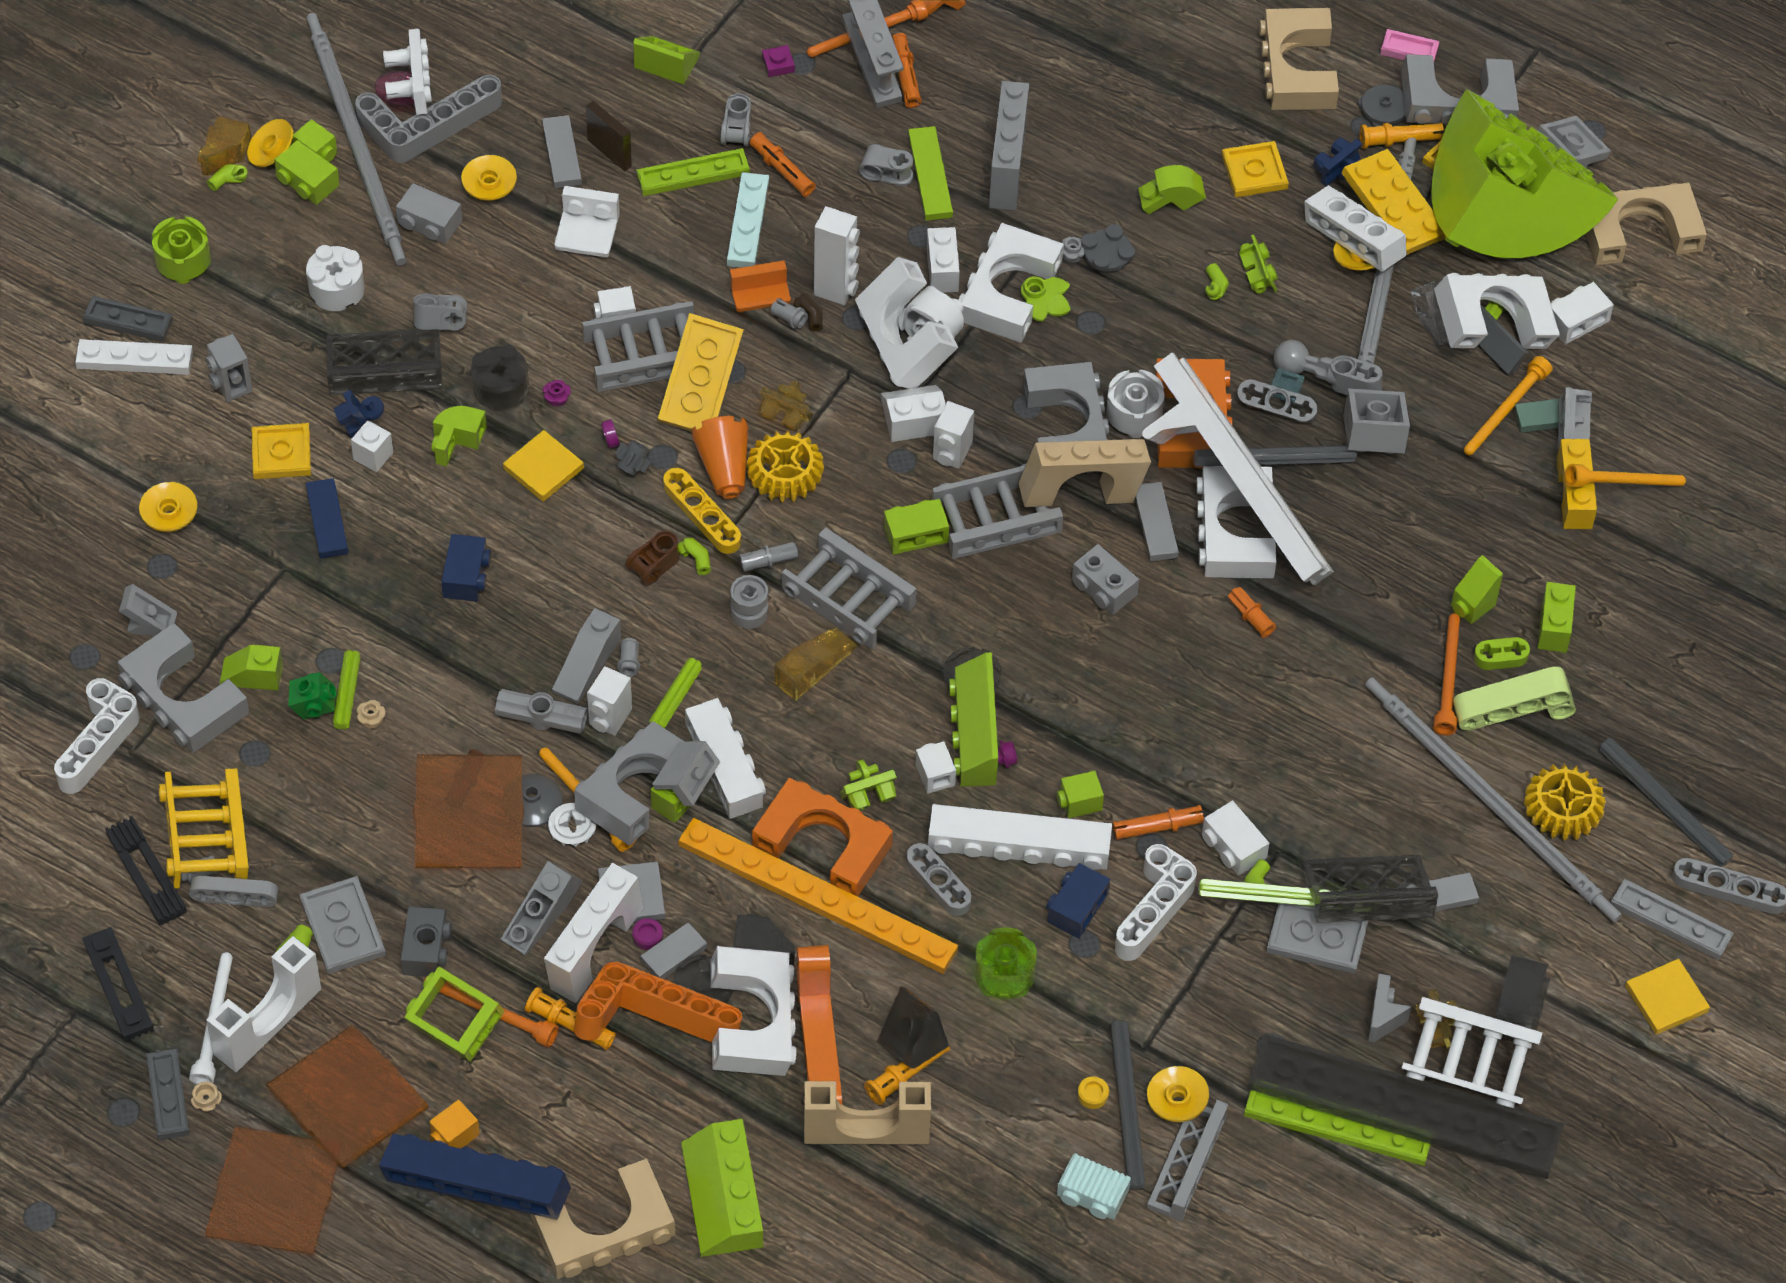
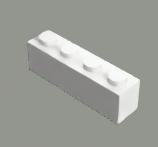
[814,206,860,305]
[685,698,766,819]

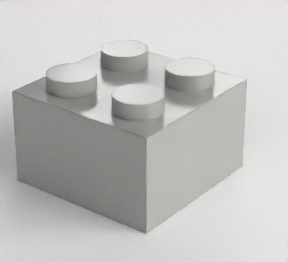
[1343,388,1410,454]

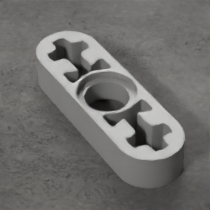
[1238,379,1318,424]
[906,843,971,916]
[189,876,279,907]

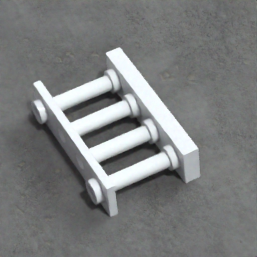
[1402,997,1542,1108]

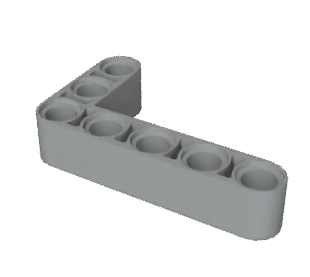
[355,75,502,163]

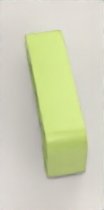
[1453,667,1576,730]

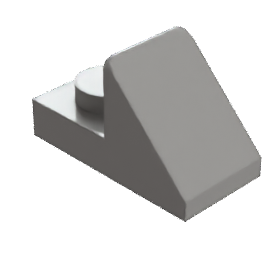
[119,584,177,636]
[1368,974,1411,1042]

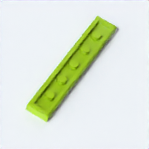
[1244,1086,1433,1166]

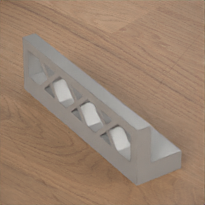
[1147,1100,1228,1222]

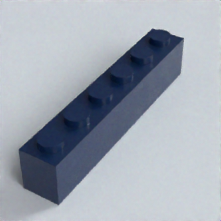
[379,1133,571,1220]

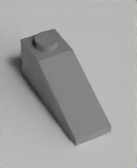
[552,608,621,704]

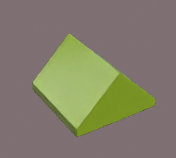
[633,36,700,84]

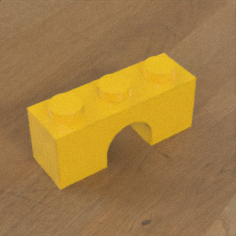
[1556,439,1597,529]

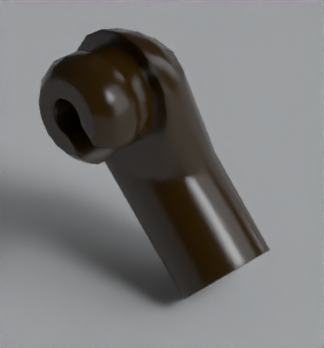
[793,294,823,332]

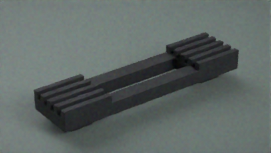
[105,816,187,926]
[82,927,154,1042]

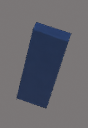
[306,478,348,558]

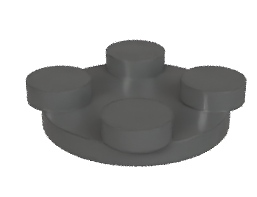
[1358,85,1406,127]
[1081,224,1135,272]

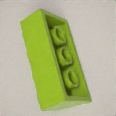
[949,652,998,787]
[681,1119,763,1257]

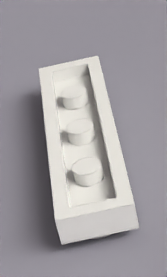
[75,339,193,375]

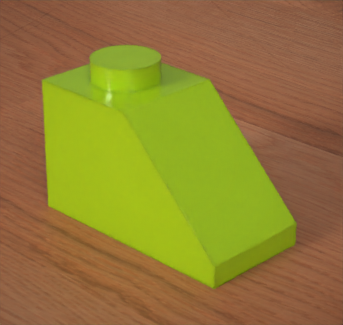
[1451,555,1503,624]
[220,645,283,691]

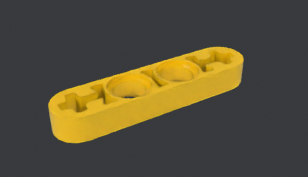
[663,468,741,554]

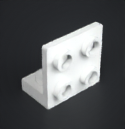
[554,186,620,257]

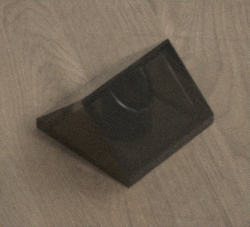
[877,986,949,1069]

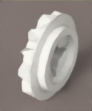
[548,803,596,847]

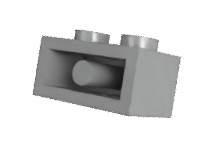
[205,334,253,402]
[1072,544,1139,615]

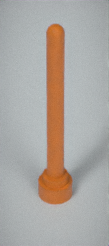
[807,0,928,57]
[1433,613,1460,736]
[424,977,559,1048]

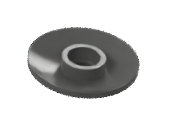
[502,774,562,827]

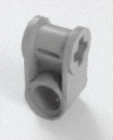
[721,93,751,147]
[859,144,913,187]
[413,293,468,331]

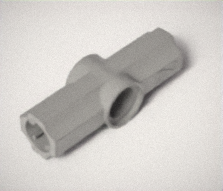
[495,689,588,734]

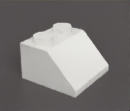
[880,385,946,442]

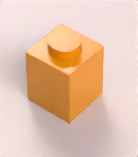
[429,1099,480,1149]

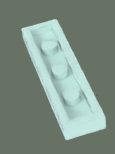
[727,172,769,268]

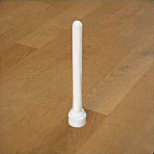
[189,952,233,1085]

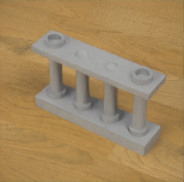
[842,0,904,109]
[582,301,694,392]
[932,463,1063,559]
[782,527,917,650]

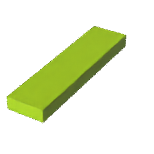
[908,126,953,221]
[636,148,750,196]

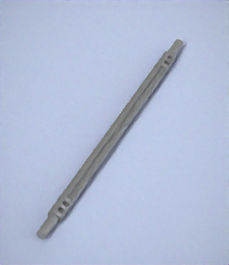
[306,13,407,266]
[1358,137,1416,364]
[1365,677,1622,923]

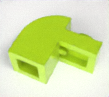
[1138,165,1206,214]
[432,406,487,467]

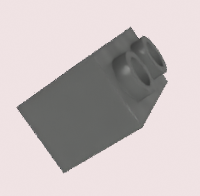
[401,907,451,977]

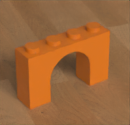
[1155,358,1232,468]
[752,778,893,897]

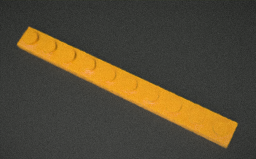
[678,818,958,974]

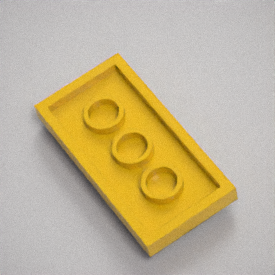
[1342,149,1446,255]
[657,313,744,431]

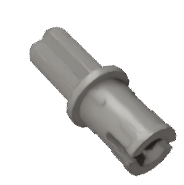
[739,542,798,572]

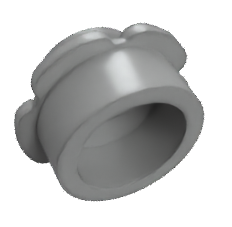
[1062,237,1084,263]

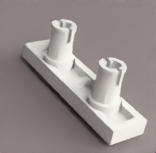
[383,29,432,115]

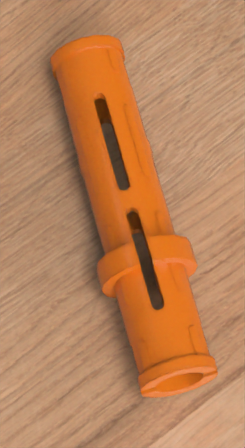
[892,33,922,108]
[749,132,816,197]
[1112,805,1204,841]

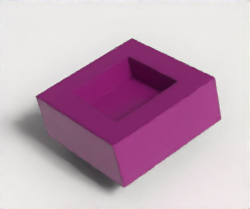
[762,45,795,77]

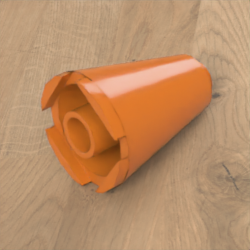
[691,416,749,499]

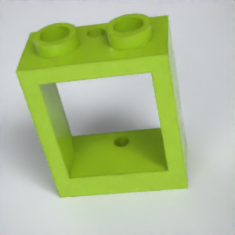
[404,966,505,1062]

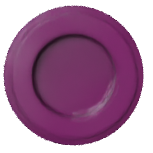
[601,419,620,449]
[632,918,663,950]

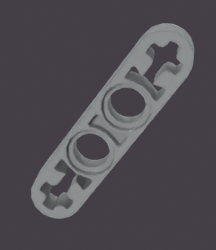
[1672,858,1786,914]

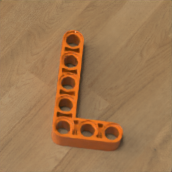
[797,945,843,1105]
[574,962,742,1042]

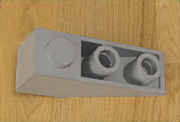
[501,861,583,955]

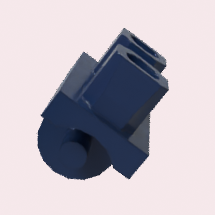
[1313,137,1362,187]
[333,389,385,438]

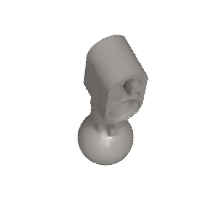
[1273,340,1382,395]

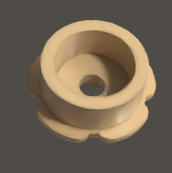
[357,700,386,728]
[191,1082,222,1112]

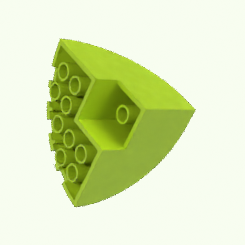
[1431,89,1618,258]

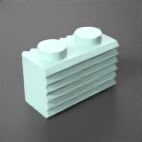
[1057,1153,1131,1220]

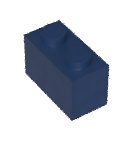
[441,534,491,602]
[1046,863,1111,939]

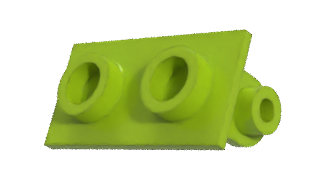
[1239,234,1278,293]

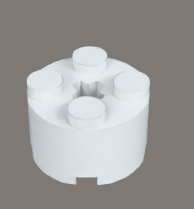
[306,245,365,311]
[898,286,964,340]
[1106,370,1165,438]

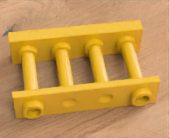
[159,768,249,888]

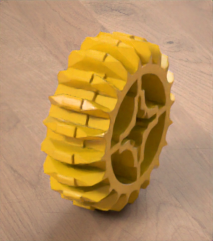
[747,430,824,503]
[1524,763,1606,841]

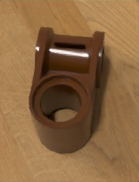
[625,531,679,586]

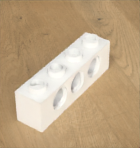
[1304,185,1406,272]

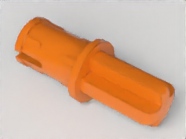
[1228,587,1276,638]

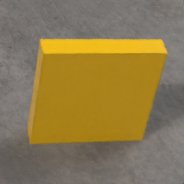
[1221,141,1289,197]
[252,423,311,479]
[503,430,584,502]
[1625,959,1710,1035]

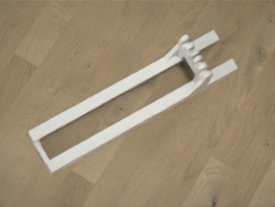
[1142,353,1334,585]

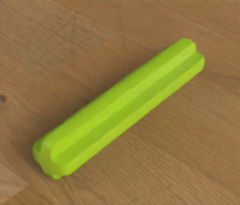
[333,650,360,730]
[649,658,702,729]

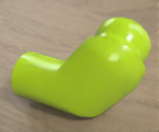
[206,164,248,191]
[1205,263,1229,300]
[678,537,711,575]
[1244,859,1271,884]

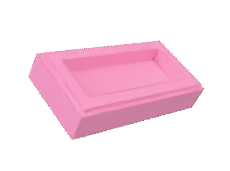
[1380,29,1440,62]

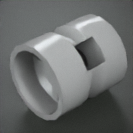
[730,575,768,629]

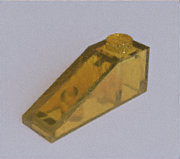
[775,627,857,701]

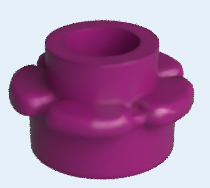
[543,380,571,406]
[998,740,1018,769]

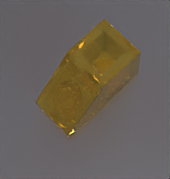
[198,116,251,176]

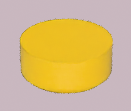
[1078,1076,1109,1109]

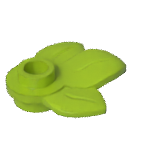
[1021,276,1070,322]

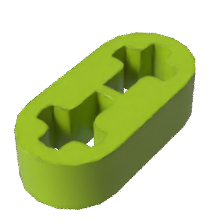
[1474,637,1530,670]

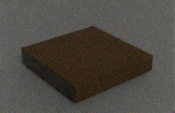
[586,101,632,172]

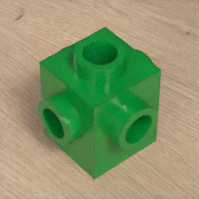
[288,672,337,720]

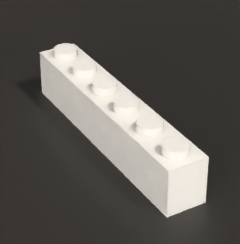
[928,804,1112,870]

